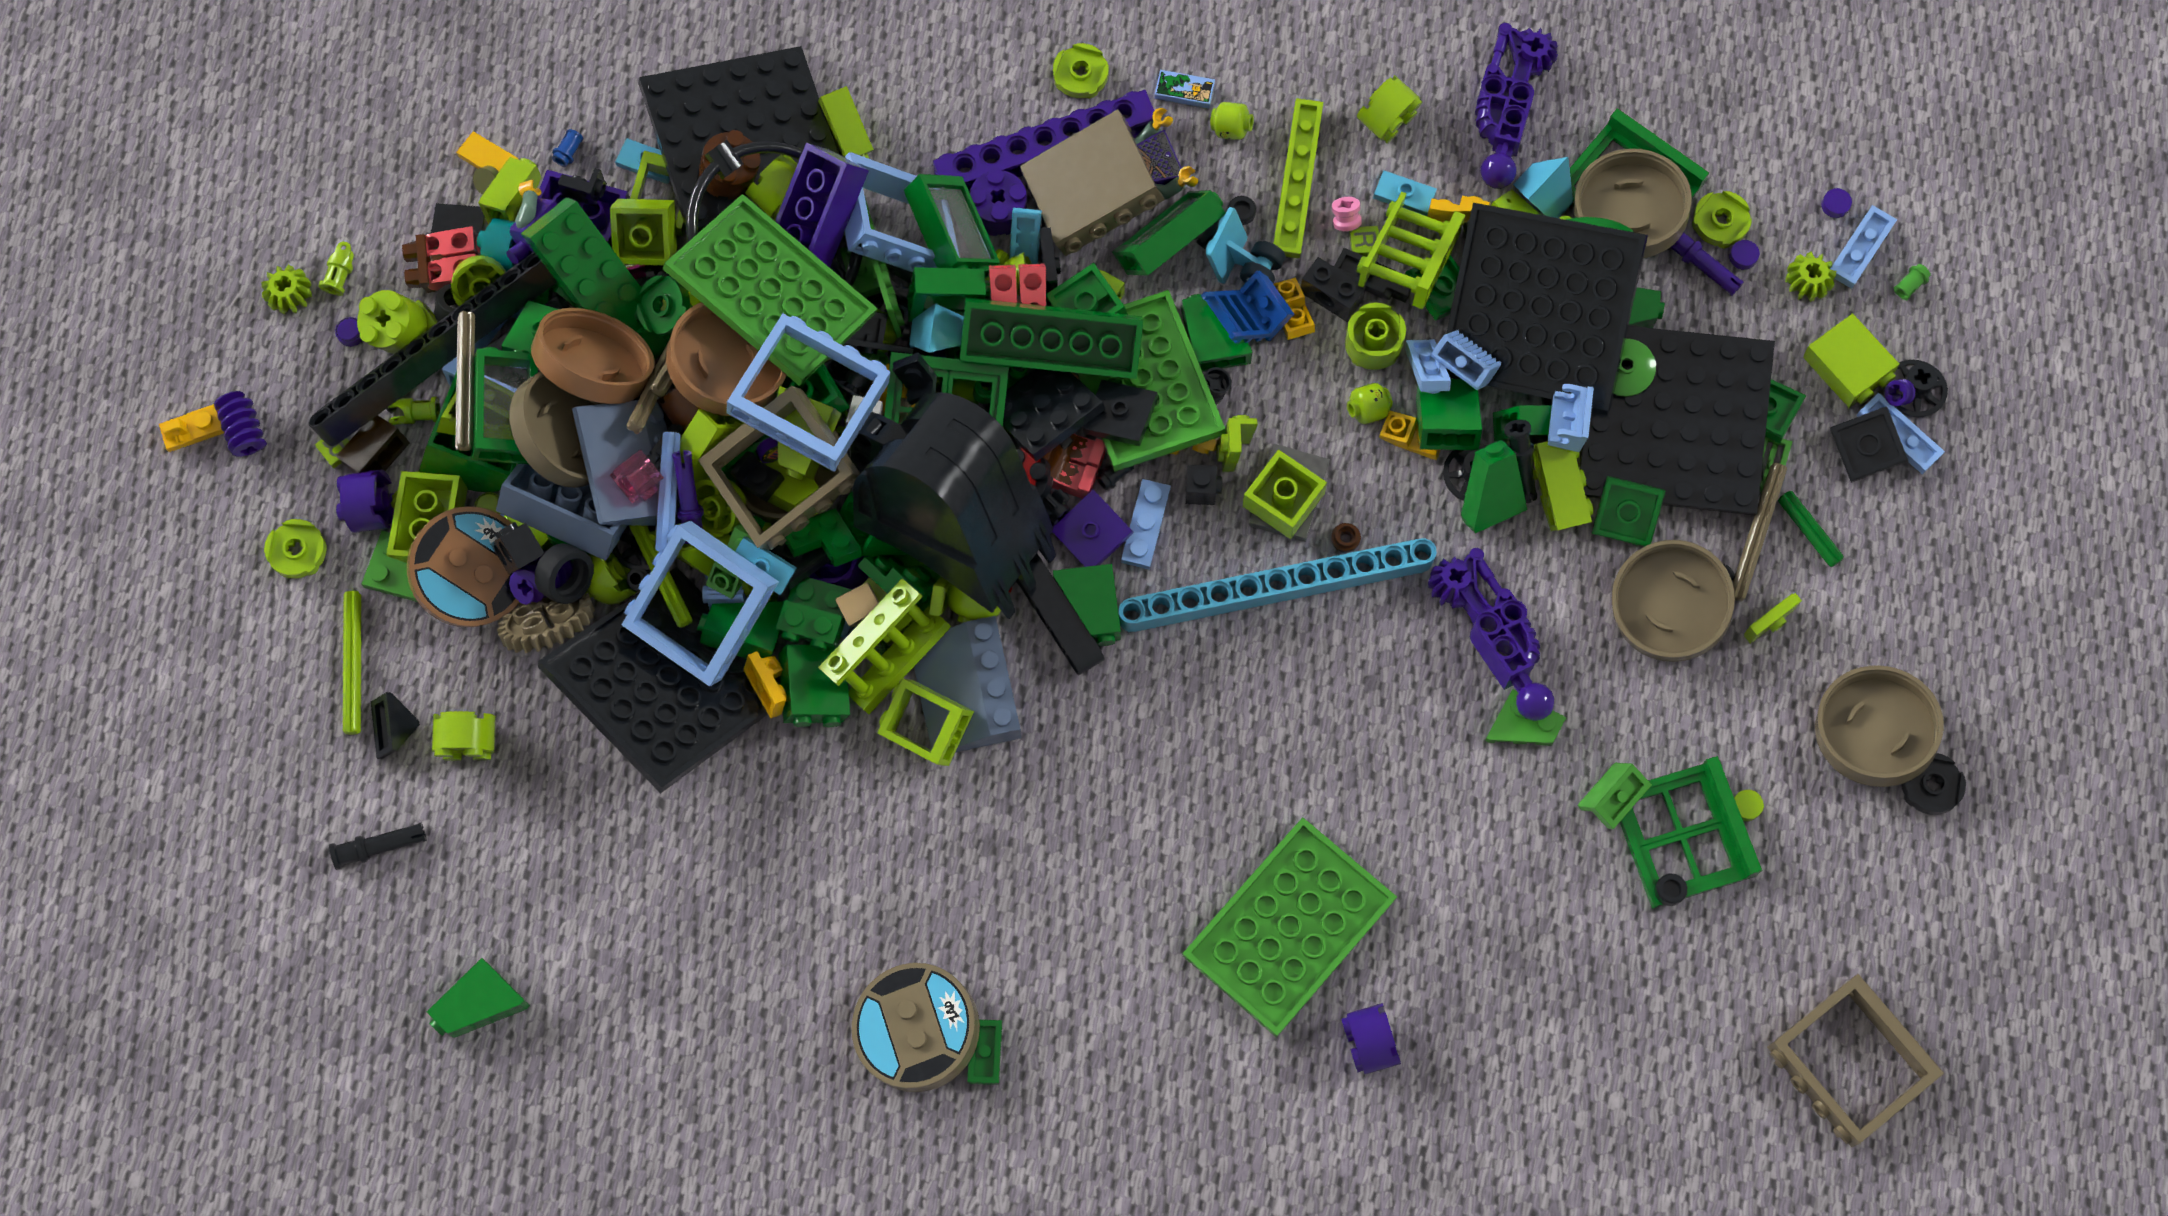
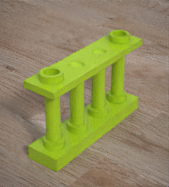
[1356,191,1465,309]
[818,579,951,715]

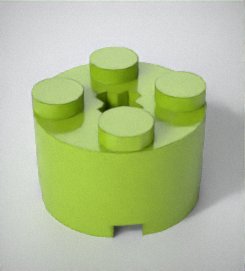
[1357,75,1422,144]
[745,155,797,220]
[357,290,427,354]
[1345,302,1406,370]
[432,711,496,761]

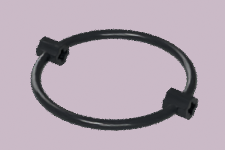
[686,140,862,286]

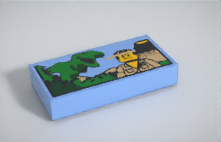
[1155,70,1215,109]

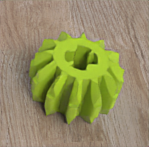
[1785,251,1837,302]
[261,264,312,315]

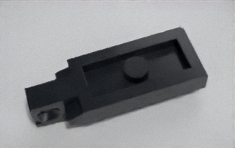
[1334,248,1411,303]

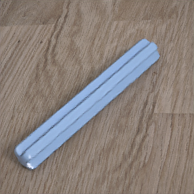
[655,432,681,551]

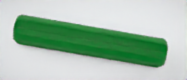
[1778,491,1844,567]

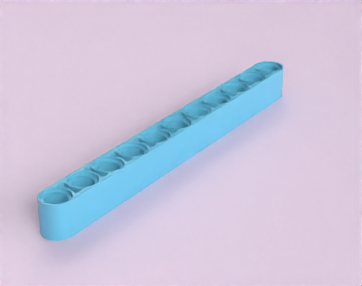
[1119,538,1437,632]

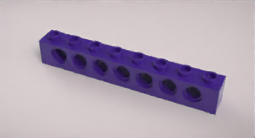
[933,90,1154,193]

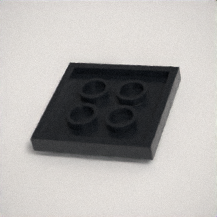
[984,369,1106,462]

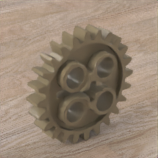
[497,593,595,653]

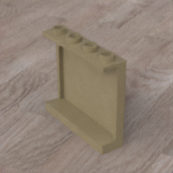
[1020,109,1165,256]

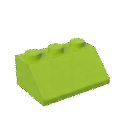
[386,471,468,563]

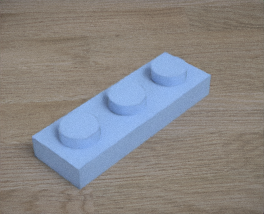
[1830,205,1897,289]
[1405,339,1451,394]
[1856,393,1945,475]
[1121,479,1171,570]

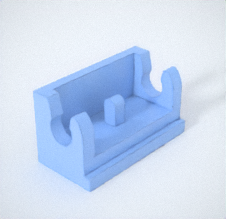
[1547,384,1594,452]

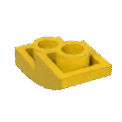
[1427,195,1490,223]
[1274,277,1315,340]
[1379,411,1441,460]

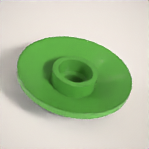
[1614,338,1656,397]

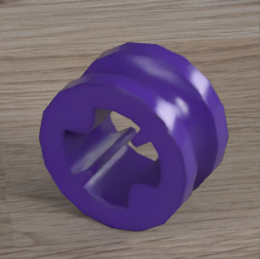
[1884,379,1915,406]

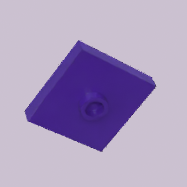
[1052,489,1134,567]

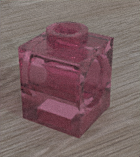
[610,449,664,504]

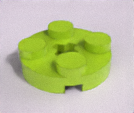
[1053,43,1109,99]
[1692,191,1752,249]
[264,519,327,579]

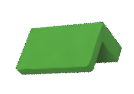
[1577,762,1652,829]

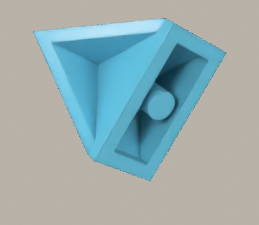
[1513,157,1574,218]
[909,303,963,353]

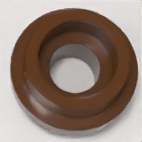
[1331,523,1361,552]

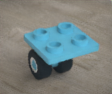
[1206,207,1286,284]

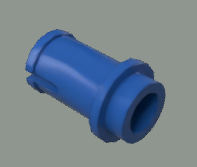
[552,129,584,167]

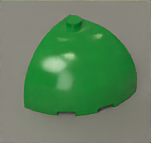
[418,371,516,492]

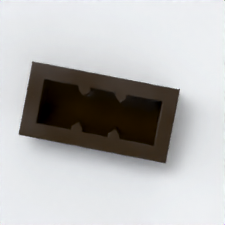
[336,415,410,473]

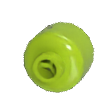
[1210,102,1254,140]
[1347,383,1393,424]

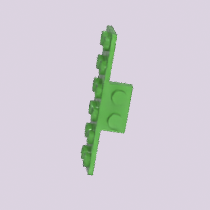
[840,195,905,338]

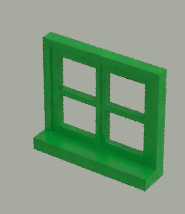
[1570,108,1709,207]
[884,352,1009,427]
[1620,756,1762,909]

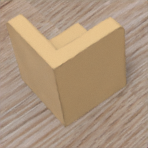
[836,582,879,628]

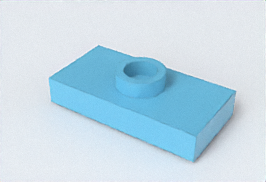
[615,138,670,184]
[1373,170,1437,216]
[1009,208,1042,264]
[735,536,797,595]

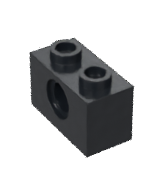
[1301,257,1366,322]

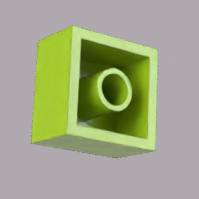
[610,199,677,265]
[1242,449,1327,539]

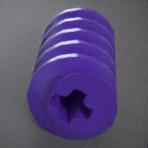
[214,391,267,457]
[509,557,573,605]

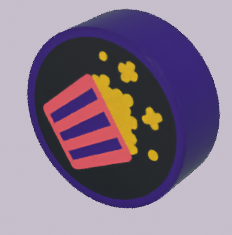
[756,437,778,463]

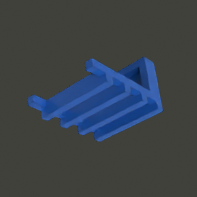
[1201,271,1294,344]

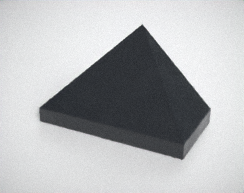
[371,692,420,759]

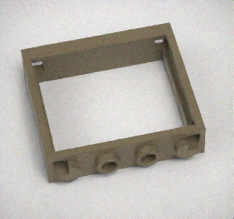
[698,386,860,550]
[1767,974,1944,1147]

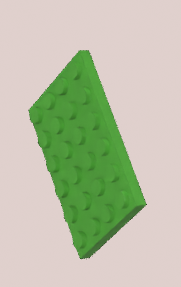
[663,194,877,386]
[1077,290,1226,472]
[1182,817,1397,1038]

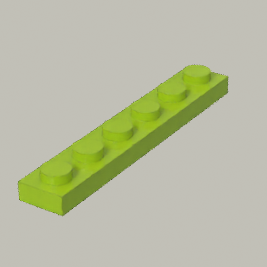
[1273,98,1324,259]

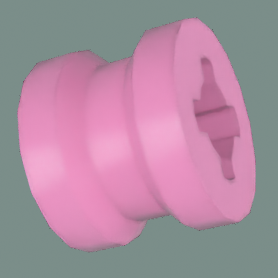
[1332,197,1362,232]

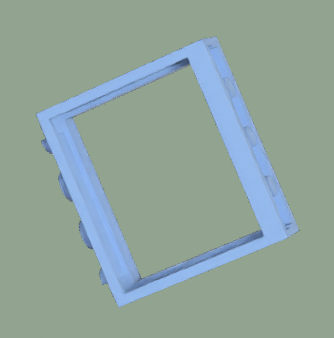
[844,152,956,272]
[727,313,891,472]
[621,521,779,686]

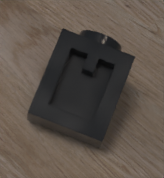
[558,168,607,207]
[892,352,937,405]
[731,451,785,502]

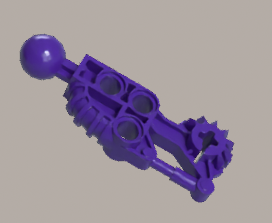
[1475,23,1558,189]
[1428,548,1554,721]

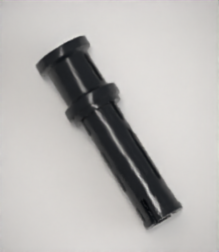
[1504,420,1537,503]
[329,822,427,870]

